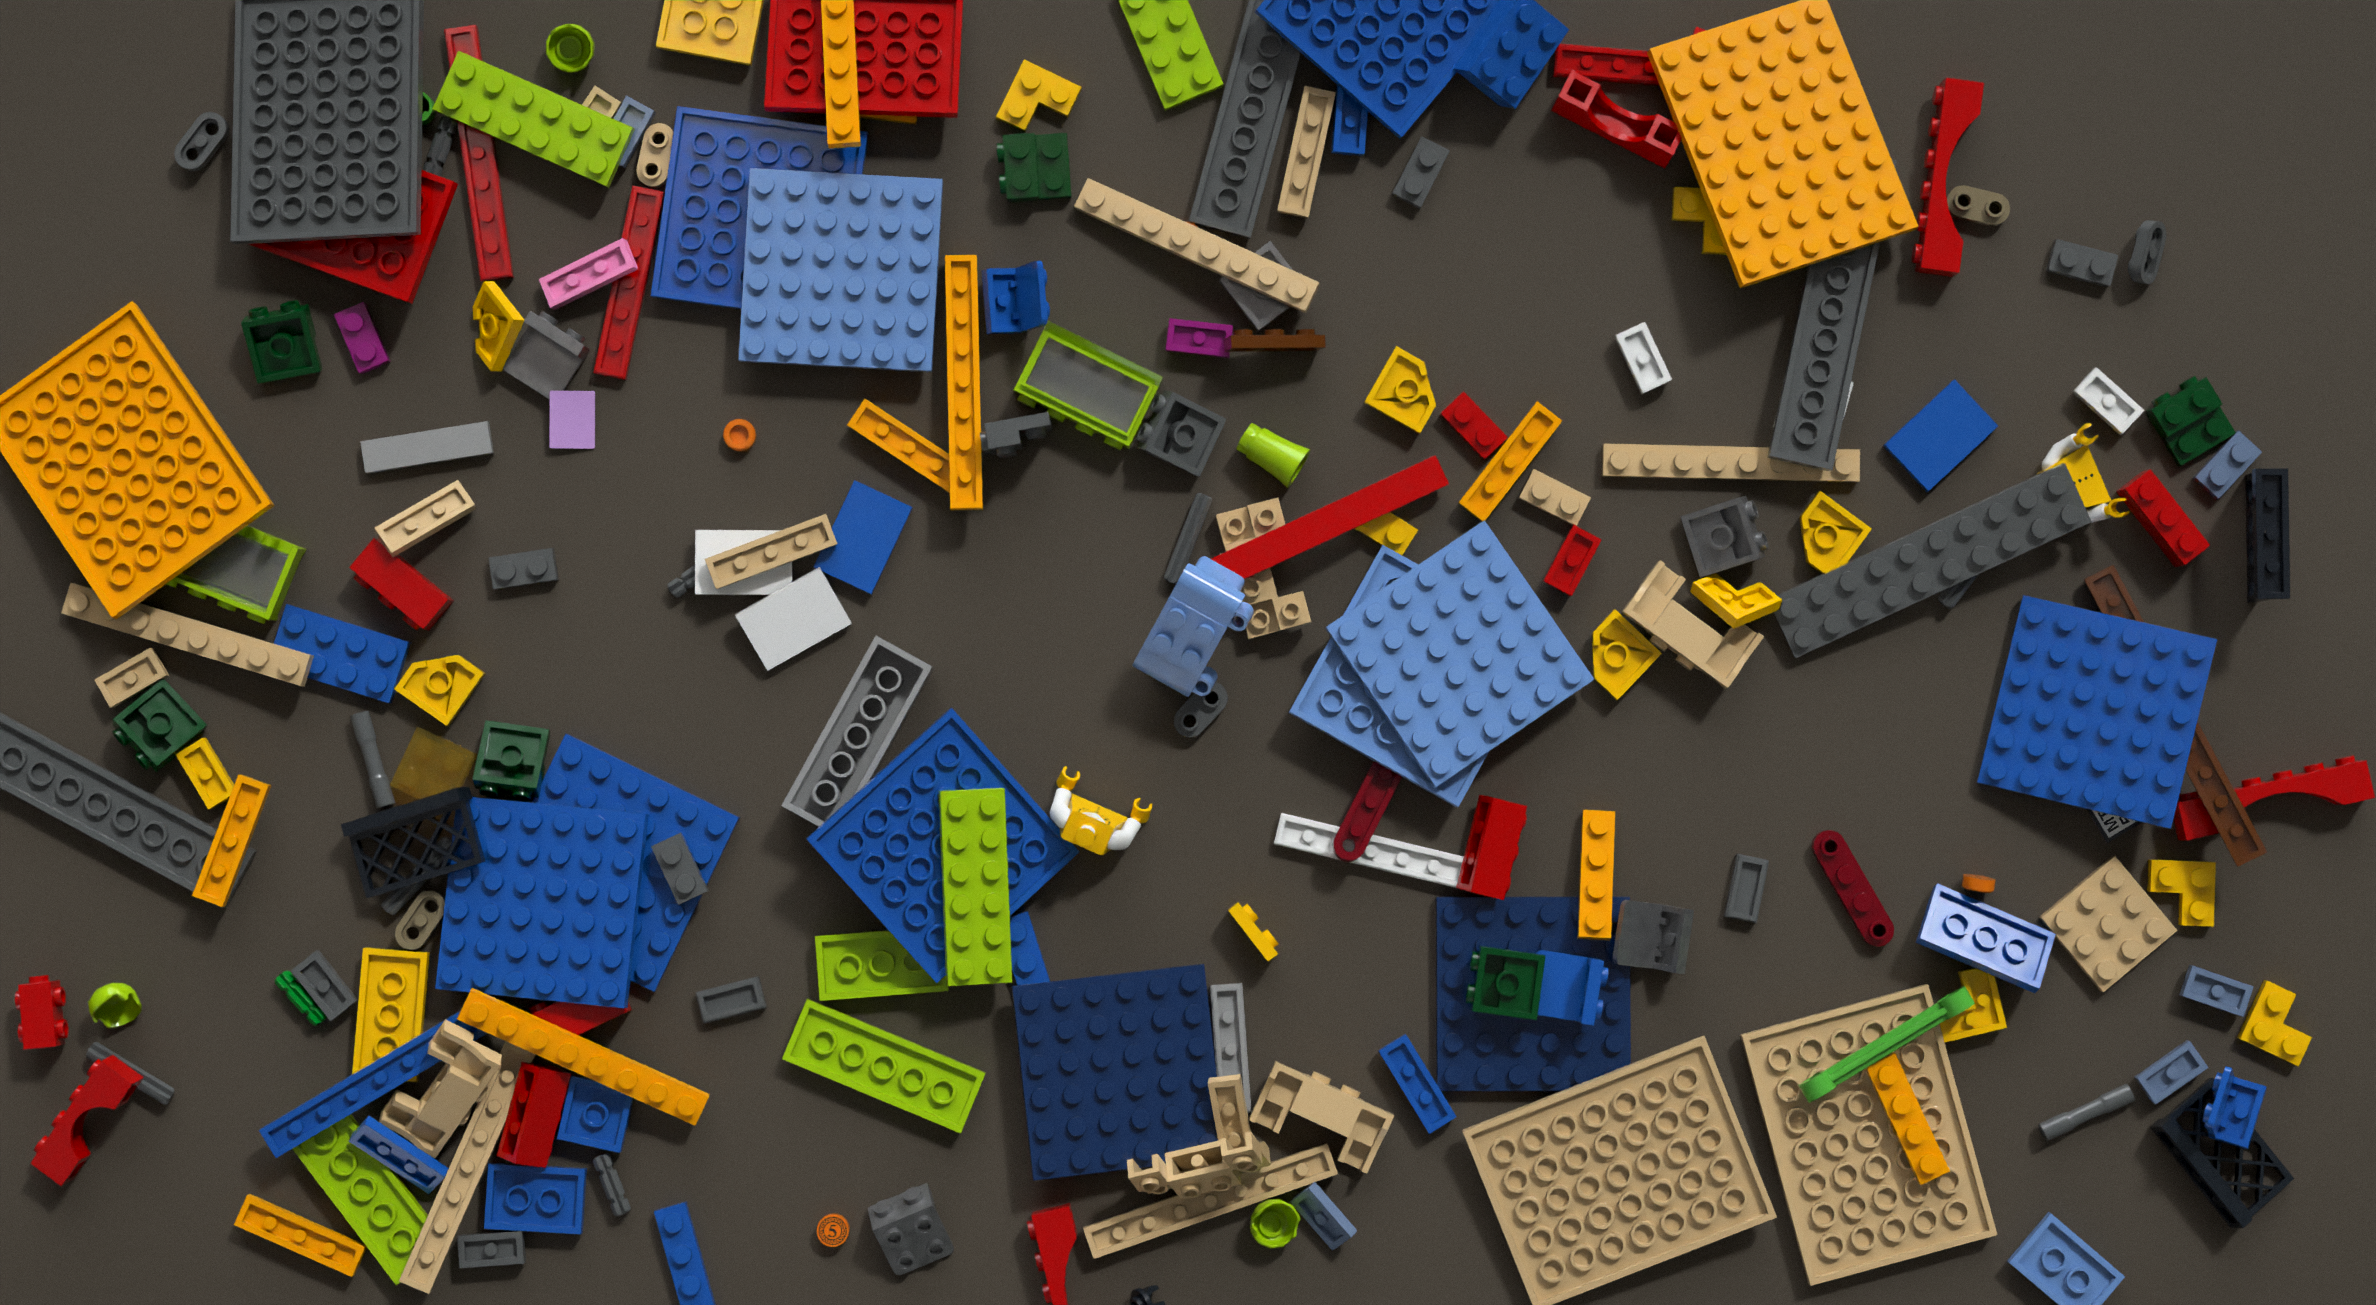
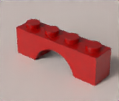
[1551,70,1682,169]
[30,1055,144,1186]

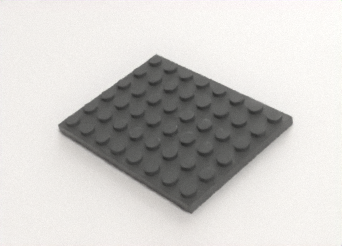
[230,0,424,244]

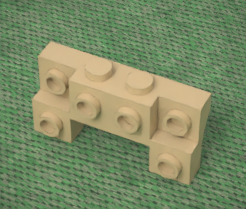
[1216,497,1311,640]
[1622,560,1764,689]
[379,1019,502,1158]
[1249,1061,1394,1174]
[1127,1131,1271,1198]

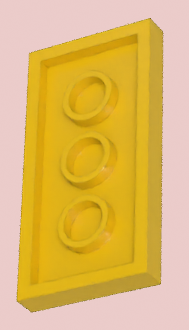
[352,947,430,1082]

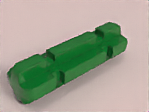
[274,971,327,1026]

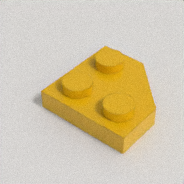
[472,281,524,372]
[1364,346,1436,434]
[1799,491,1872,574]
[1592,609,1662,700]
[394,655,486,726]

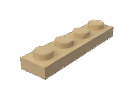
[1277,86,1336,219]
[705,514,837,590]

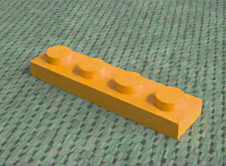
[847,399,950,493]
[1458,401,1562,522]
[192,774,271,907]
[1577,810,1615,941]
[1865,1052,1950,1185]
[234,1194,367,1277]

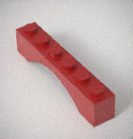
[1912,77,1984,277]
[2173,755,2375,841]
[1027,1203,1077,1305]

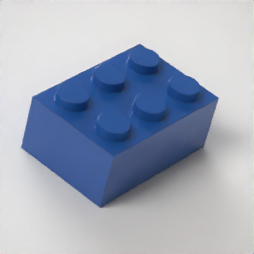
[1453,0,1570,109]

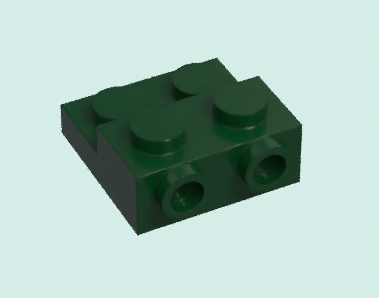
[997,133,1072,203]
[241,300,322,384]
[2145,376,2236,467]
[112,678,207,773]
[472,720,550,802]
[1465,946,1546,1020]

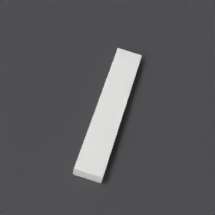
[1274,813,1464,888]

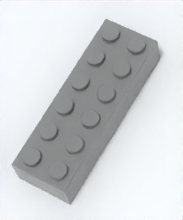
[781,636,935,826]

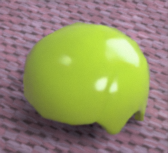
[546,24,595,73]
[88,983,142,1028]
[1250,1199,1301,1249]

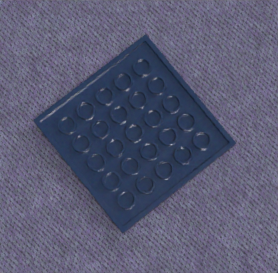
[1436,897,1631,1091]
[1011,964,1218,1181]

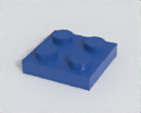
[557,1075,634,1153]

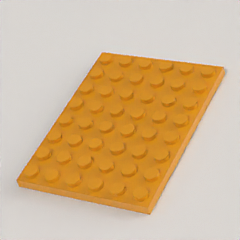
[1647,0,1918,288]
[0,301,275,620]

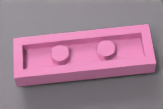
[539,238,638,310]

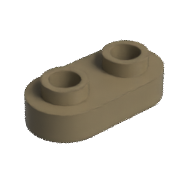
[1947,185,2010,226]
[395,890,445,950]

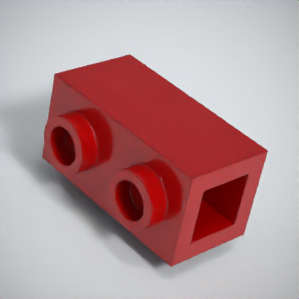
[15,975,69,1049]

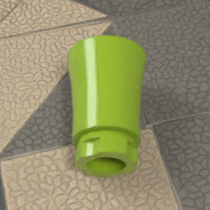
[1236,423,1311,488]

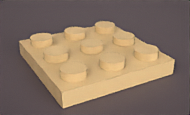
[2039,856,2177,992]

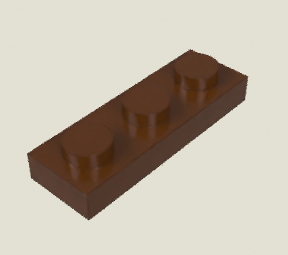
[1224,329,1326,352]

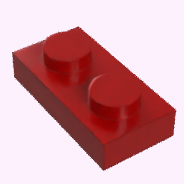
[1440,391,1508,460]
[1542,524,1602,597]

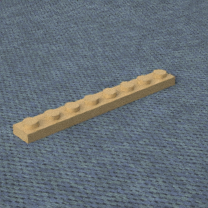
[1074,178,1320,313]
[1602,444,1860,482]
[61,583,314,687]
[399,1041,536,1294]
[1083,1142,1338,1259]

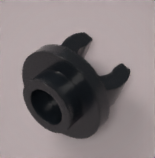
[1129,1285,1165,1305]

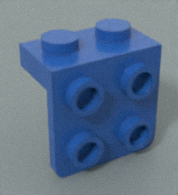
[981,261,1050,334]
[1536,950,1608,1026]
[2203,1066,2267,1150]

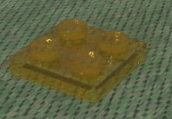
[390,727,477,799]

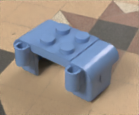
[1132,556,1254,697]

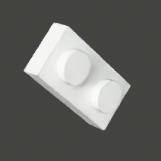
[1614,322,1672,394]
[2073,367,2144,435]

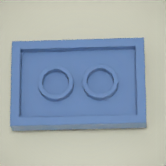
[2007,1212,2125,1305]

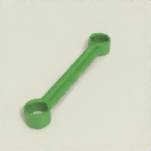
[1798,986,1975,1103]

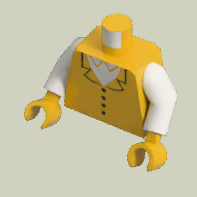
[2037,423,2129,524]
[1050,766,1152,855]

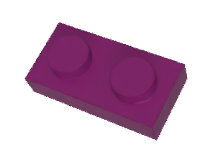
[334,302,391,374]
[1166,318,1233,358]

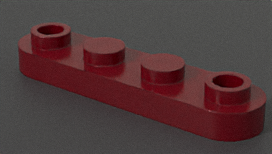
[1332,761,1402,862]
[1812,830,1894,946]

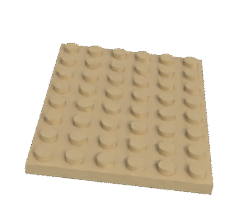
[1740,984,1997,1286]
[1463,1035,1777,1305]

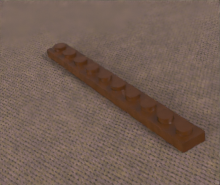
[2084,565,2267,867]

